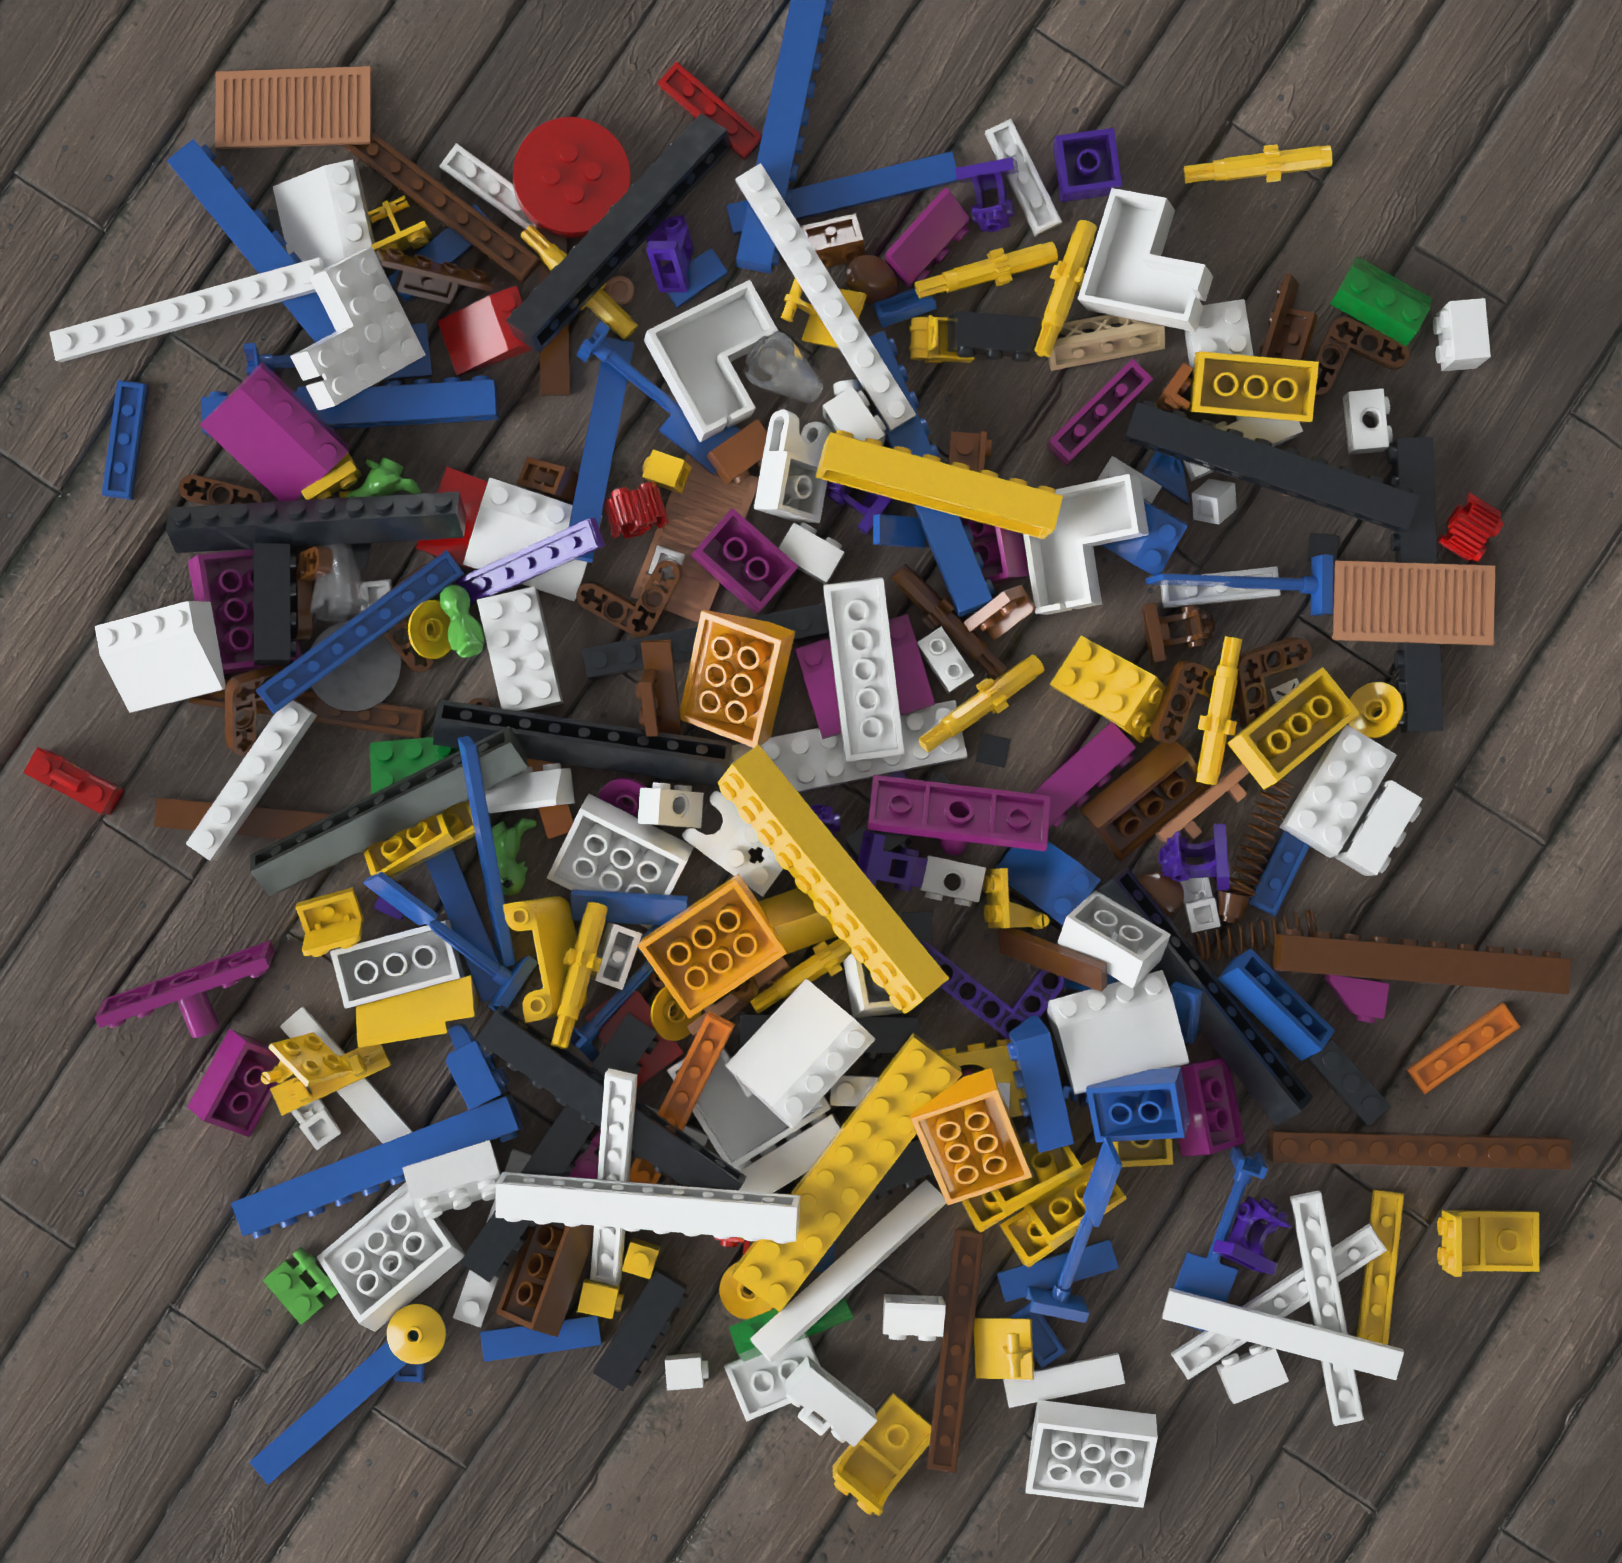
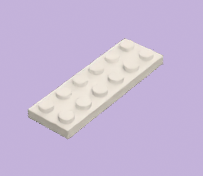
[823,577,905,762]

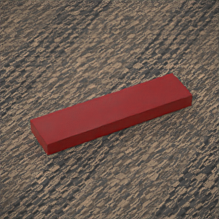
[658,61,762,160]

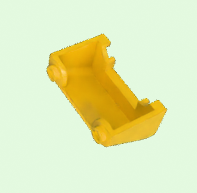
[503,896,588,1023]

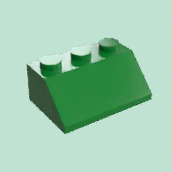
[1330,256,1433,346]

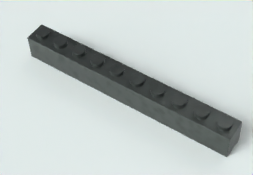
[250,726,528,896]

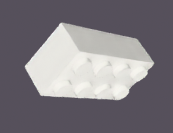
[477,587,564,712]
[1280,724,1397,858]
[330,920,465,1009]

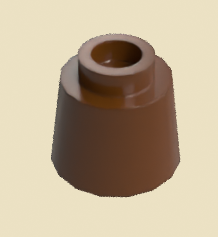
[1217,890,1251,924]

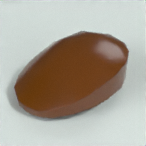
[846,255,898,305]
[1137,872,1184,916]

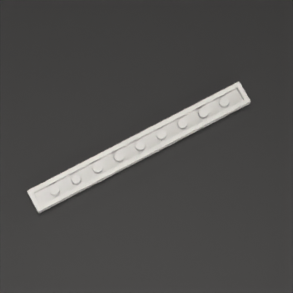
[736,163,916,432]
[50,257,325,362]

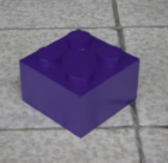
[1053,128,1122,202]

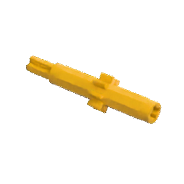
[1184,144,1332,183]
[1034,220,1097,358]
[521,224,639,341]
[914,241,1058,299]
[1196,636,1242,785]
[918,654,1044,753]
[551,902,608,1049]
[750,938,852,1014]

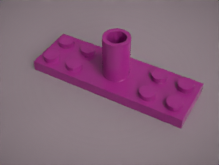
[867,775,1050,855]
[95,940,275,1038]

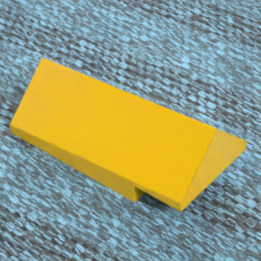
[363,799,475,879]
[758,888,837,955]
[356,975,480,1048]
[961,1142,1083,1233]
[1000,1157,1127,1268]

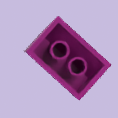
[885,187,970,289]
[690,508,799,614]
[959,517,1030,585]
[187,1029,280,1137]
[1174,1057,1245,1157]

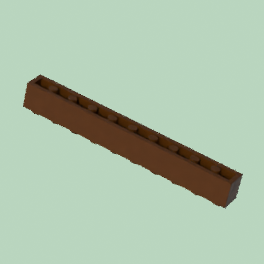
[1272,929,1571,995]
[1267,1129,1571,1170]

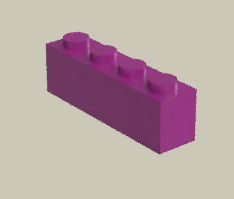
[1046,358,1153,467]
[1031,722,1136,827]

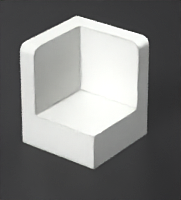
[1192,479,1237,524]

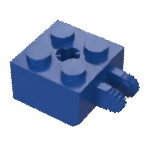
[446,1023,509,1110]

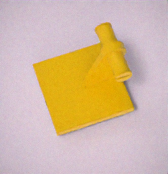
[367,195,433,252]
[781,278,867,348]
[982,868,1049,929]
[261,1032,351,1086]
[974,1318,1034,1380]

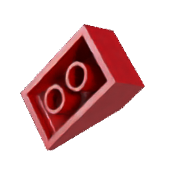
[438,286,533,377]

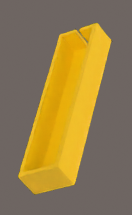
[815,430,1063,539]

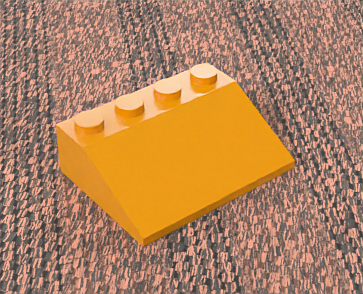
[680,610,796,747]
[638,874,787,1019]
[910,1067,1032,1206]

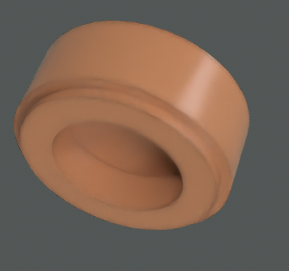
[605,275,635,306]

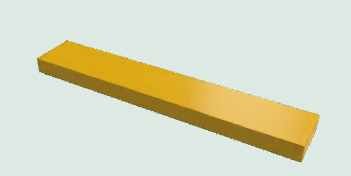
[1357,1189,1404,1345]

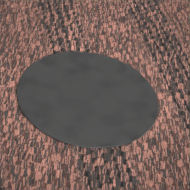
[311,621,401,711]

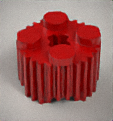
[603,481,669,539]
[1437,492,1504,562]

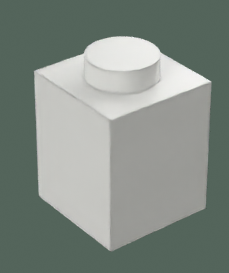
[665,1353,709,1391]

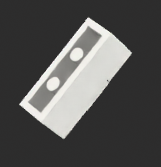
[785,1356,877,1447]

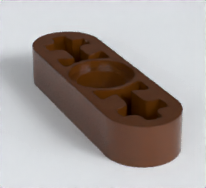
[179,475,264,506]

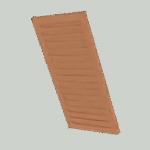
[215,66,373,149]
[630,454,759,623]
[1332,561,1495,646]

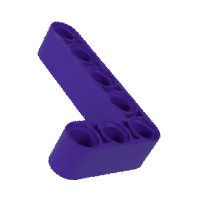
[919,941,1064,1040]

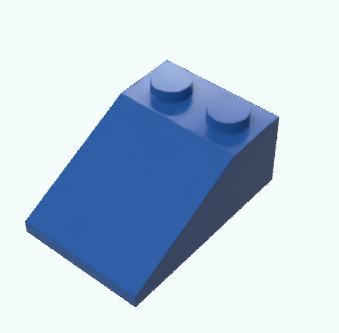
[1103,499,1187,576]
[995,841,1101,927]
[1086,1067,1190,1143]

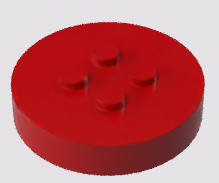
[513,117,631,238]

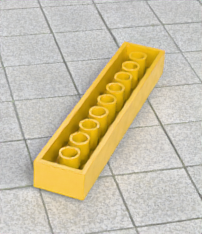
[718,744,949,1014]
[732,1033,962,1312]

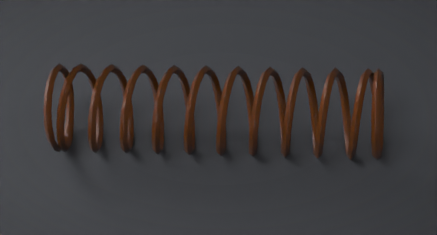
[1229,780,1295,896]
[1195,909,1317,963]

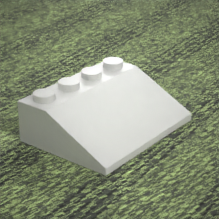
[273,159,375,268]
[463,478,602,602]
[95,601,226,713]
[547,794,694,929]
[1047,970,1189,1095]
[725,979,875,1128]
[316,1182,465,1332]
[1026,1400,1158,1508]

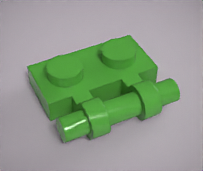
[263,1247,339,1325]

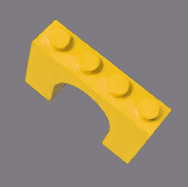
[938,1038,1023,1117]

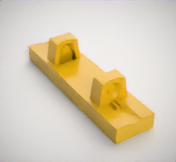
[270,1044,392,1116]

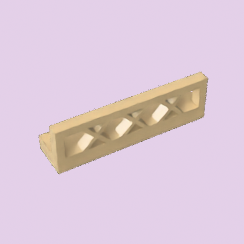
[1048,314,1165,371]

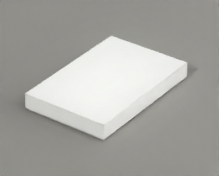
[724,1337,820,1422]

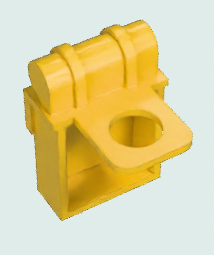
[909,315,974,363]

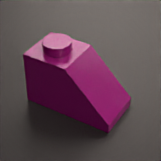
[1324,974,1389,1023]

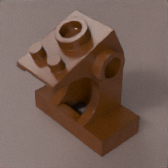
[1141,602,1215,665]

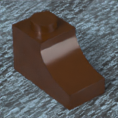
[517,457,579,505]

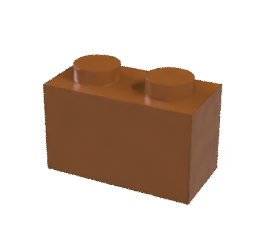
[706,419,767,485]

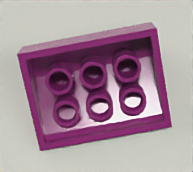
[200,362,349,501]
[188,549,301,674]
[795,614,935,739]

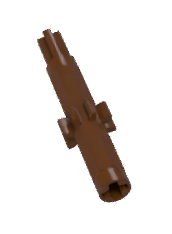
[891,563,1007,680]

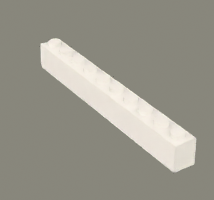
[496,1172,801,1244]

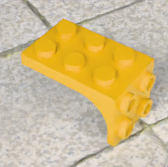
[1050,636,1166,743]
[1437,1210,1539,1277]
[832,1393,932,1516]

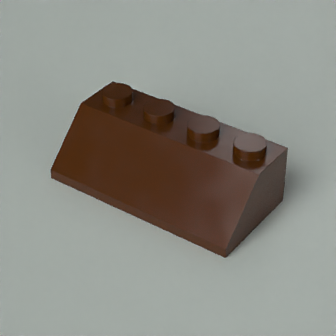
[1080,741,1210,862]
[496,1222,594,1337]

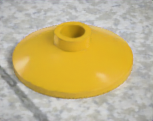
[408,600,452,659]
[1348,682,1404,738]
[651,986,701,1041]
[719,1262,773,1320]
[387,1304,446,1364]

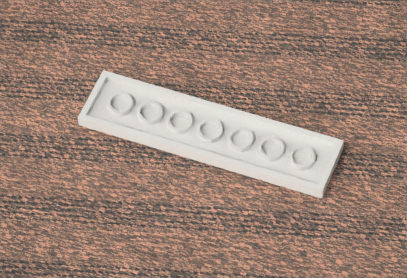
[730,700,967,793]

